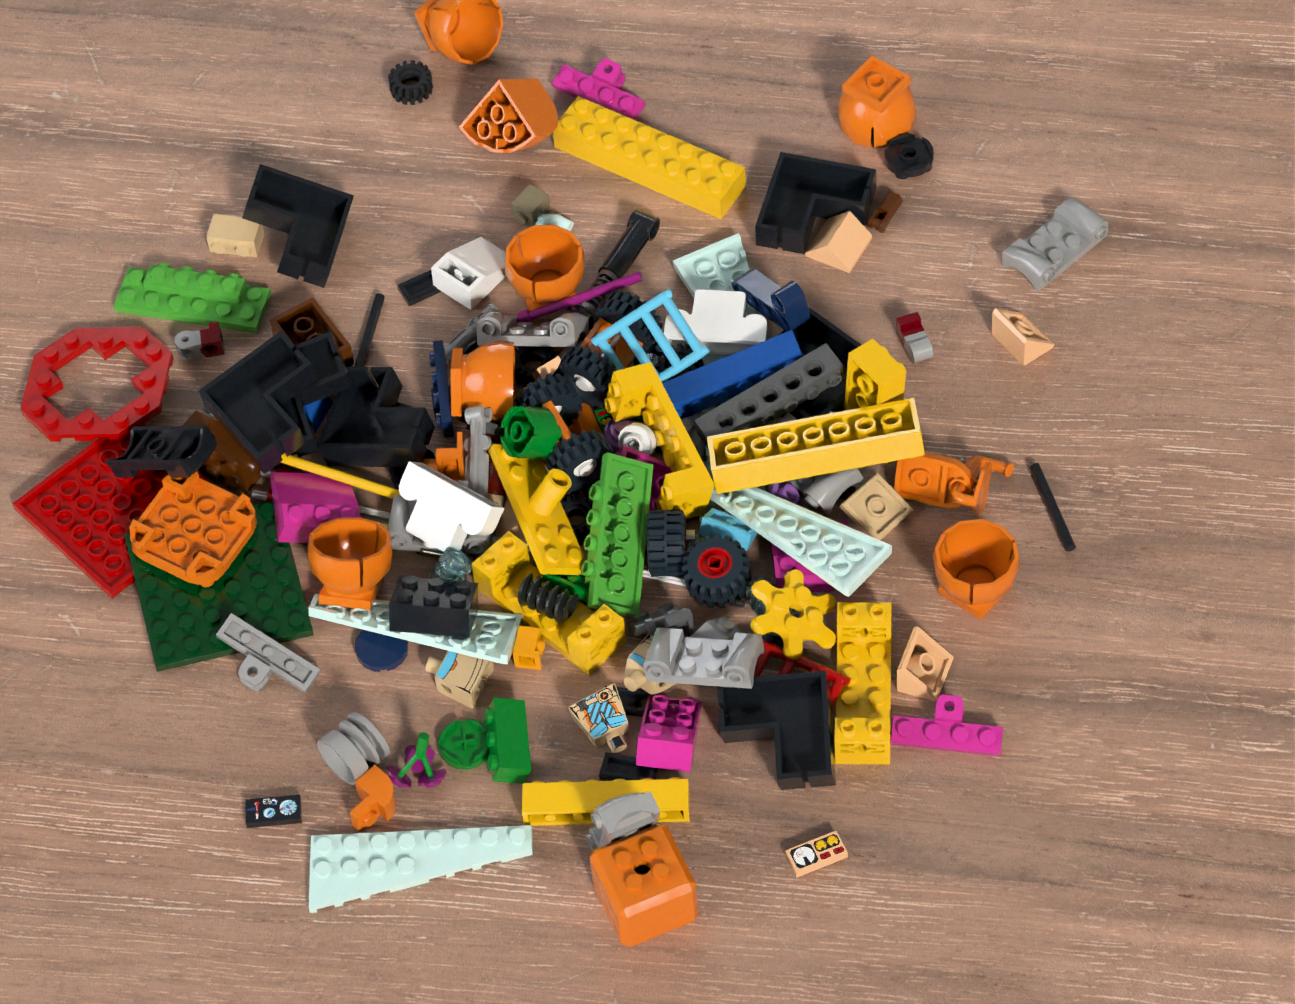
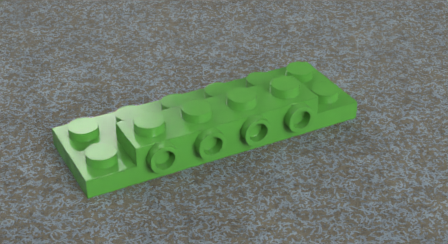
[114,263,272,333]
[581,452,653,618]

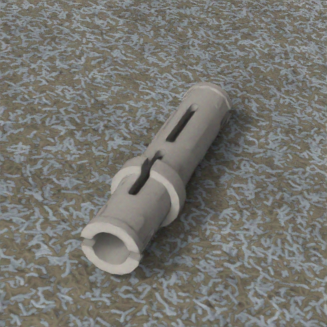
[444,304,501,364]

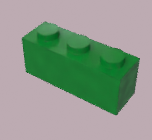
[483,697,532,784]

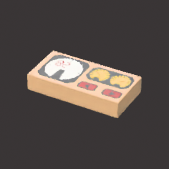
[785,831,848,877]

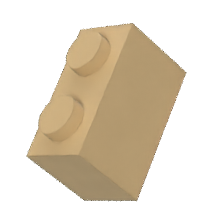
[206,214,265,257]

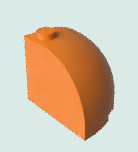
[459,78,558,153]

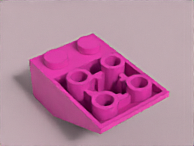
[636,694,702,772]

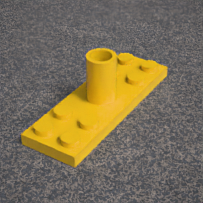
[488,444,585,575]

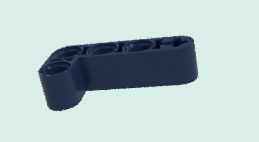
[731,268,810,332]

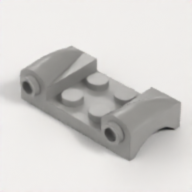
[1002,196,1108,292]
[476,312,589,347]
[775,413,864,516]
[387,495,497,556]
[643,628,764,689]
[586,792,660,850]

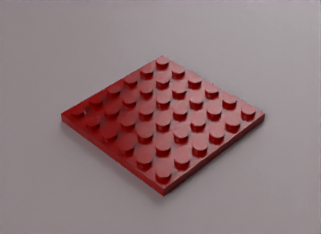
[12,424,211,599]

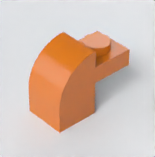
[349,765,396,832]

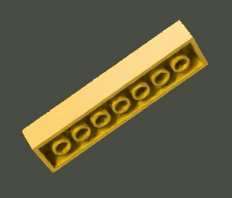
[553,96,746,219]
[707,398,925,494]

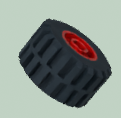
[647,510,687,577]
[682,534,752,608]

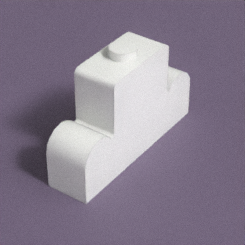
[664,289,768,355]
[399,461,504,552]

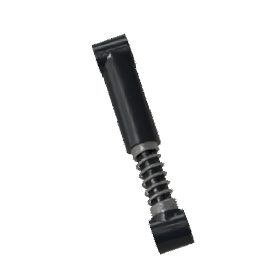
[564,210,660,338]

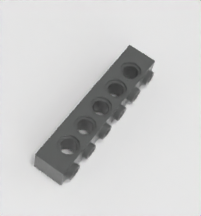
[694,343,845,448]

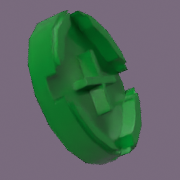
[438,719,490,770]

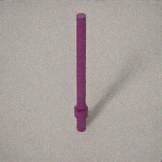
[516,271,643,323]

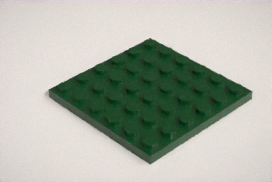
[124,500,313,672]

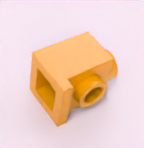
[513,626,545,670]

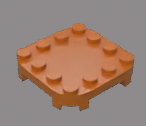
[129,471,257,587]

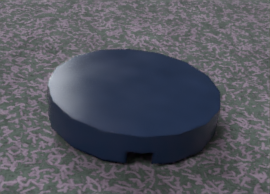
[355,630,408,672]

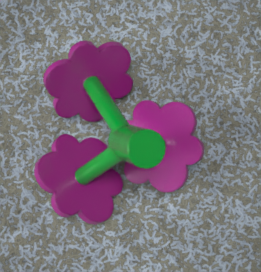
[386,732,447,788]

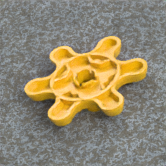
[750,569,836,660]

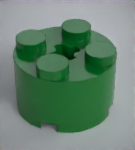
[501,406,562,460]

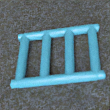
[591,289,710,383]

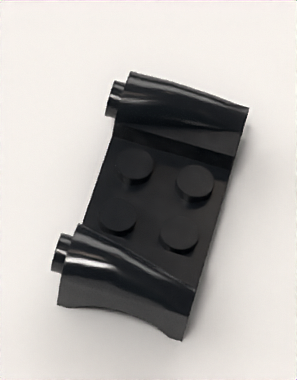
[106,426,217,478]

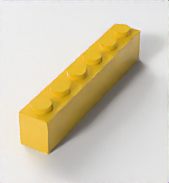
[522,777,690,826]

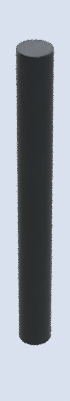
[354,293,385,367]
[1030,463,1076,552]

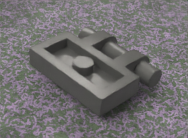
[627,603,685,636]

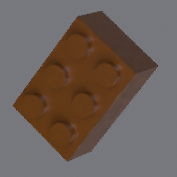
[270,297,355,367]
[183,410,262,494]

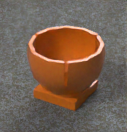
[414,0,503,65]
[838,55,916,148]
[505,225,585,310]
[451,340,515,424]
[308,517,392,610]
[933,519,1020,620]

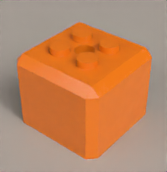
[590,824,699,947]

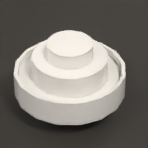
[618,422,656,456]

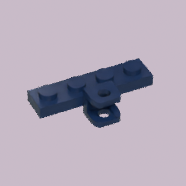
[429,340,454,438]

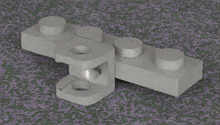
[216,613,321,694]

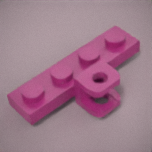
[552,58,646,121]
[891,695,1003,756]

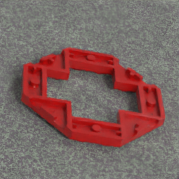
[20,327,174,442]

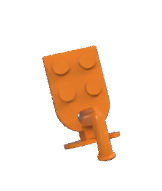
[894,451,1014,516]

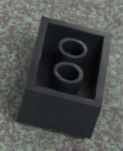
[389,575,478,638]

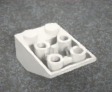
[431,237,506,310]

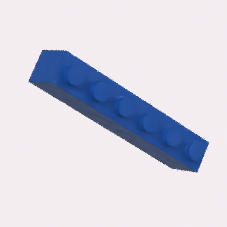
[662,330,803,419]

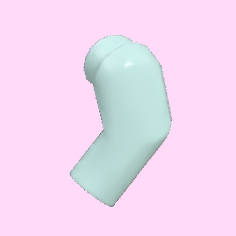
[535,214,574,231]

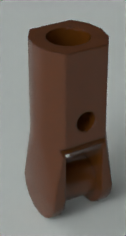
[868,191,903,233]

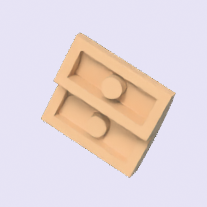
[515,356,561,397]

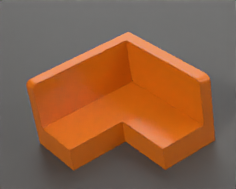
[423,432,466,481]

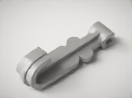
[456,405,492,498]

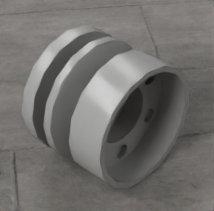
[317,712,390,785]

